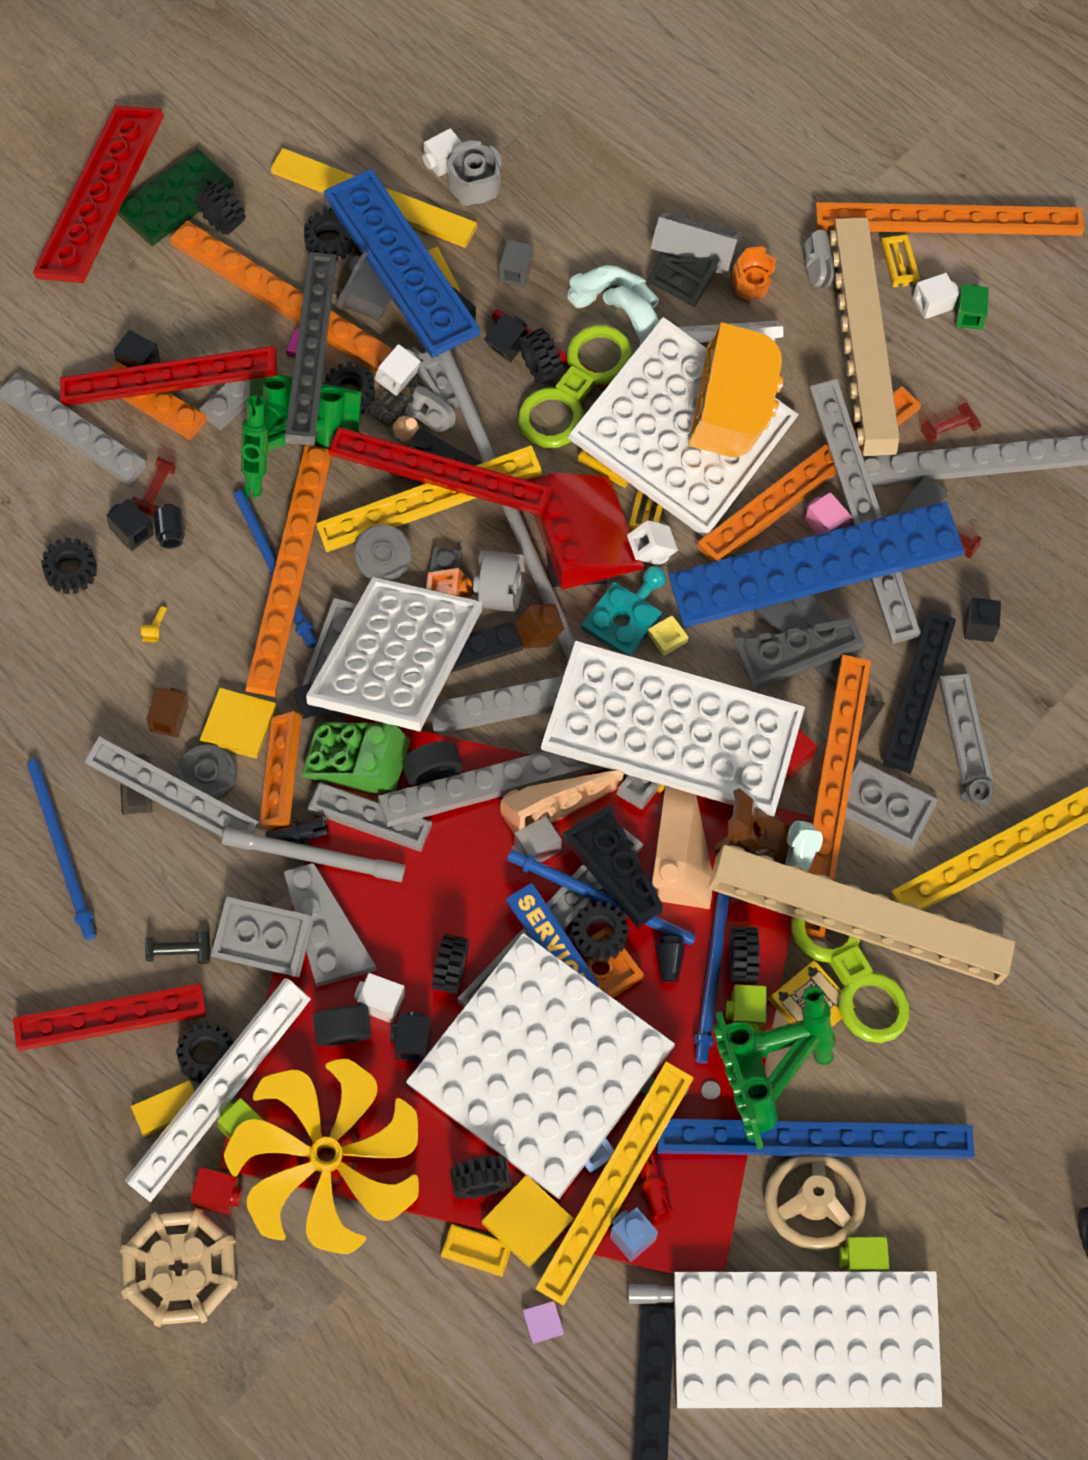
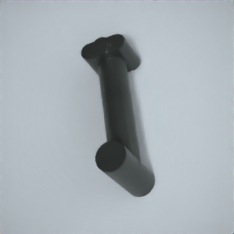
[145,931,210,964]

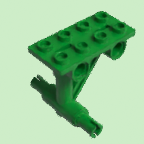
[241,374,362,498]
[712,986,836,1150]

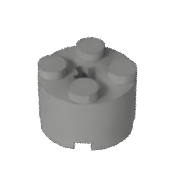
[448,140,502,206]
[473,550,525,612]

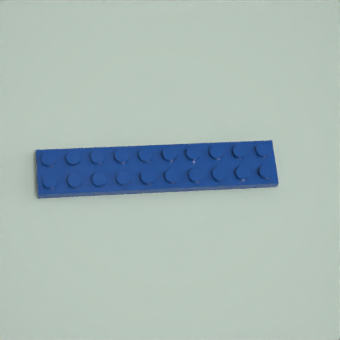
[668,501,964,628]

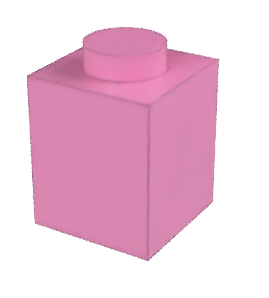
[805,492,852,535]

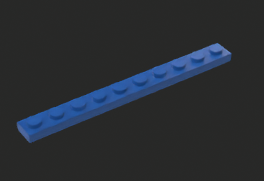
[656,1119,975,1159]

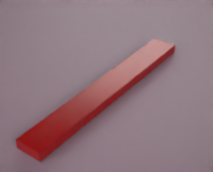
[60,346,277,406]
[328,427,552,516]

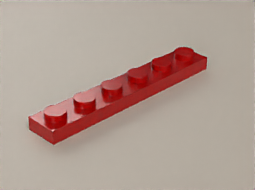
[13,983,207,1051]

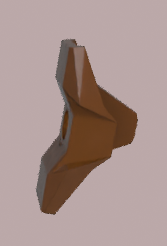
[713,788,790,864]

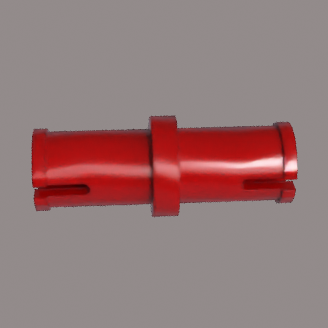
[640,1152,674,1220]

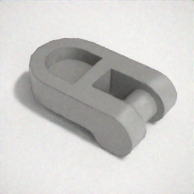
[405,386,456,432]

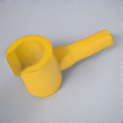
[141,606,167,643]

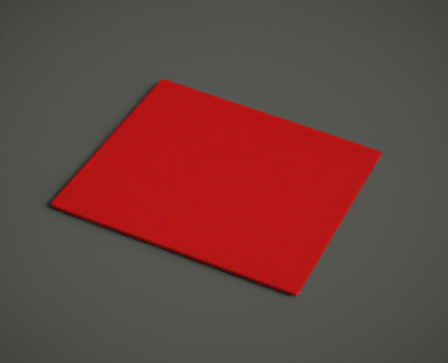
[219,715,812,1274]

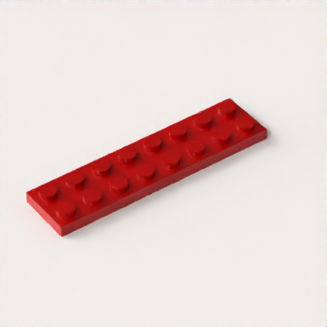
[33,106,164,283]

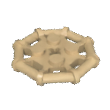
[119,1208,238,1328]

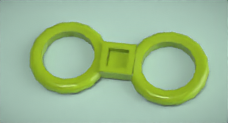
[518,325,633,448]
[791,917,910,1043]

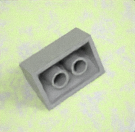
[650,211,744,274]

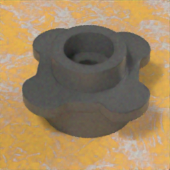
[961,775,994,808]

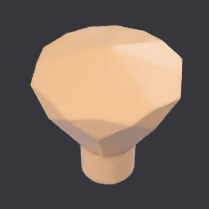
[393,416,419,443]

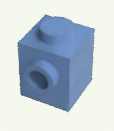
[610,1207,658,1262]

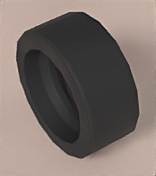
[402,741,463,787]

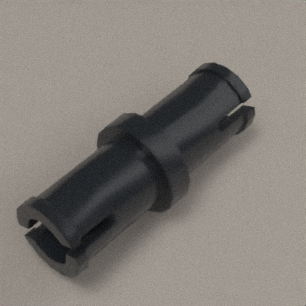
[265,816,330,844]

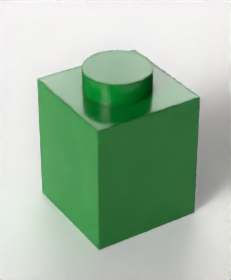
[955,284,989,330]

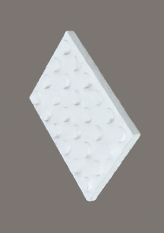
[306,577,482,731]

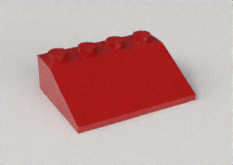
[528,473,644,590]

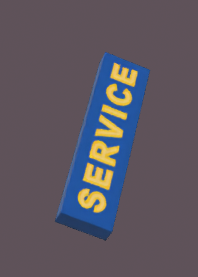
[506,883,599,987]

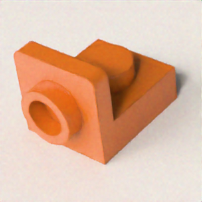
[426,568,473,599]

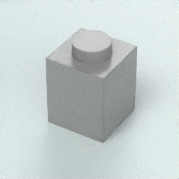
[512,816,562,862]

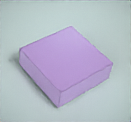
[522,1301,564,1344]

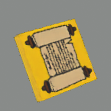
[768,960,856,1027]

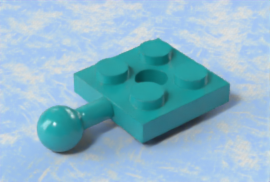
[581,566,666,657]

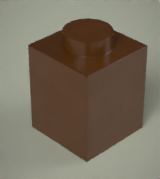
[515,604,565,648]
[146,687,188,738]

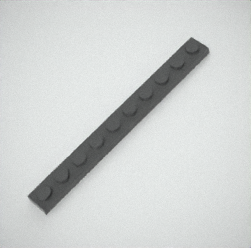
[285,252,336,445]

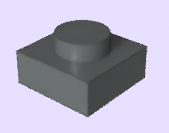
[430,547,462,572]

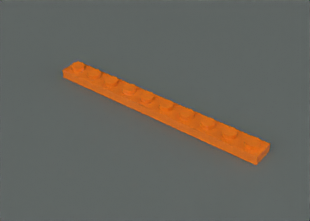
[815,202,1084,236]
[170,220,393,373]
[697,386,921,562]
[246,445,332,697]
[792,654,871,941]

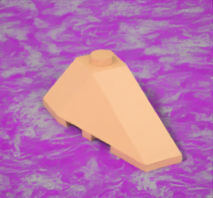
[500,770,624,834]
[652,787,712,909]

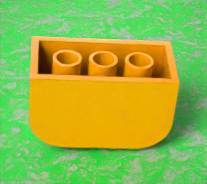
[688,322,784,457]

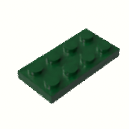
[117,148,234,246]

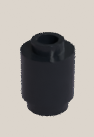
[153,504,185,549]

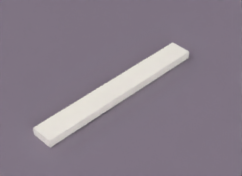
[124,978,311,1202]

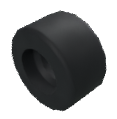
[312,1005,372,1046]

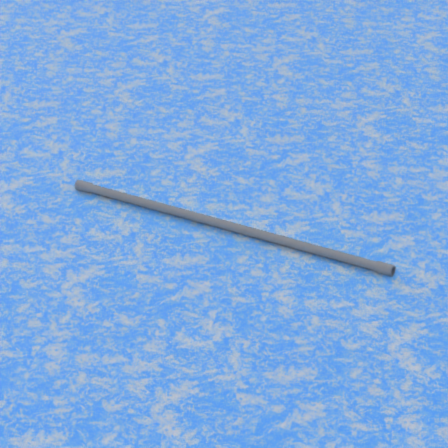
[438,350,575,662]

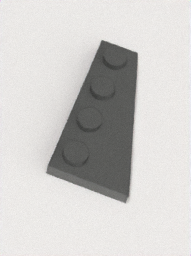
[755,595,854,687]
[734,618,865,691]

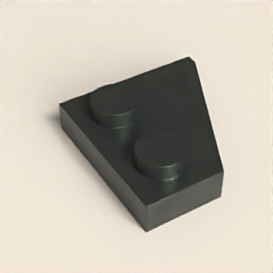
[647,256,721,308]

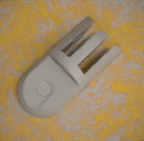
[802,230,834,288]

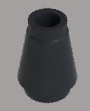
[655,936,685,983]

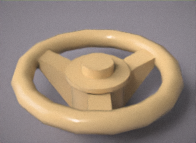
[764,1156,866,1251]

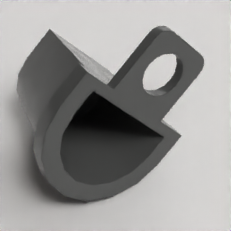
[336,251,392,321]

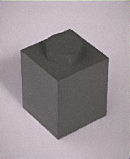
[499,239,534,287]

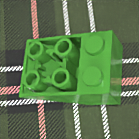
[301,722,410,793]

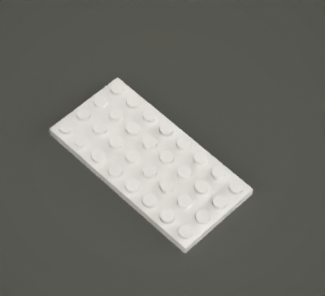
[541,641,805,817]
[674,1271,942,1408]

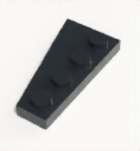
[561,804,663,928]

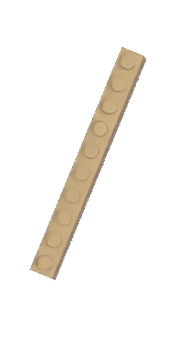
[829,217,899,456]
[708,845,1015,985]

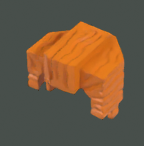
[731,246,777,303]

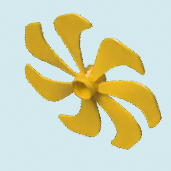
[224,1059,419,1254]

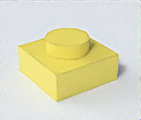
[647,616,689,656]

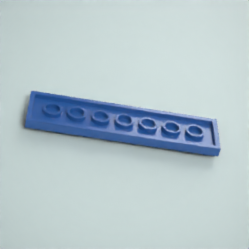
[324,169,480,358]

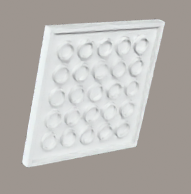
[568,317,799,537]
[407,933,675,1199]

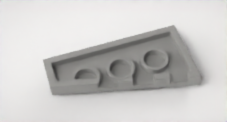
[284,863,376,987]

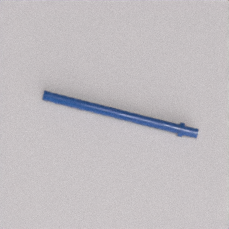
[233,490,317,649]
[27,759,96,940]
[506,849,696,946]
[694,892,730,1064]

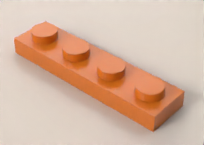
[108,361,207,440]
[259,711,302,831]

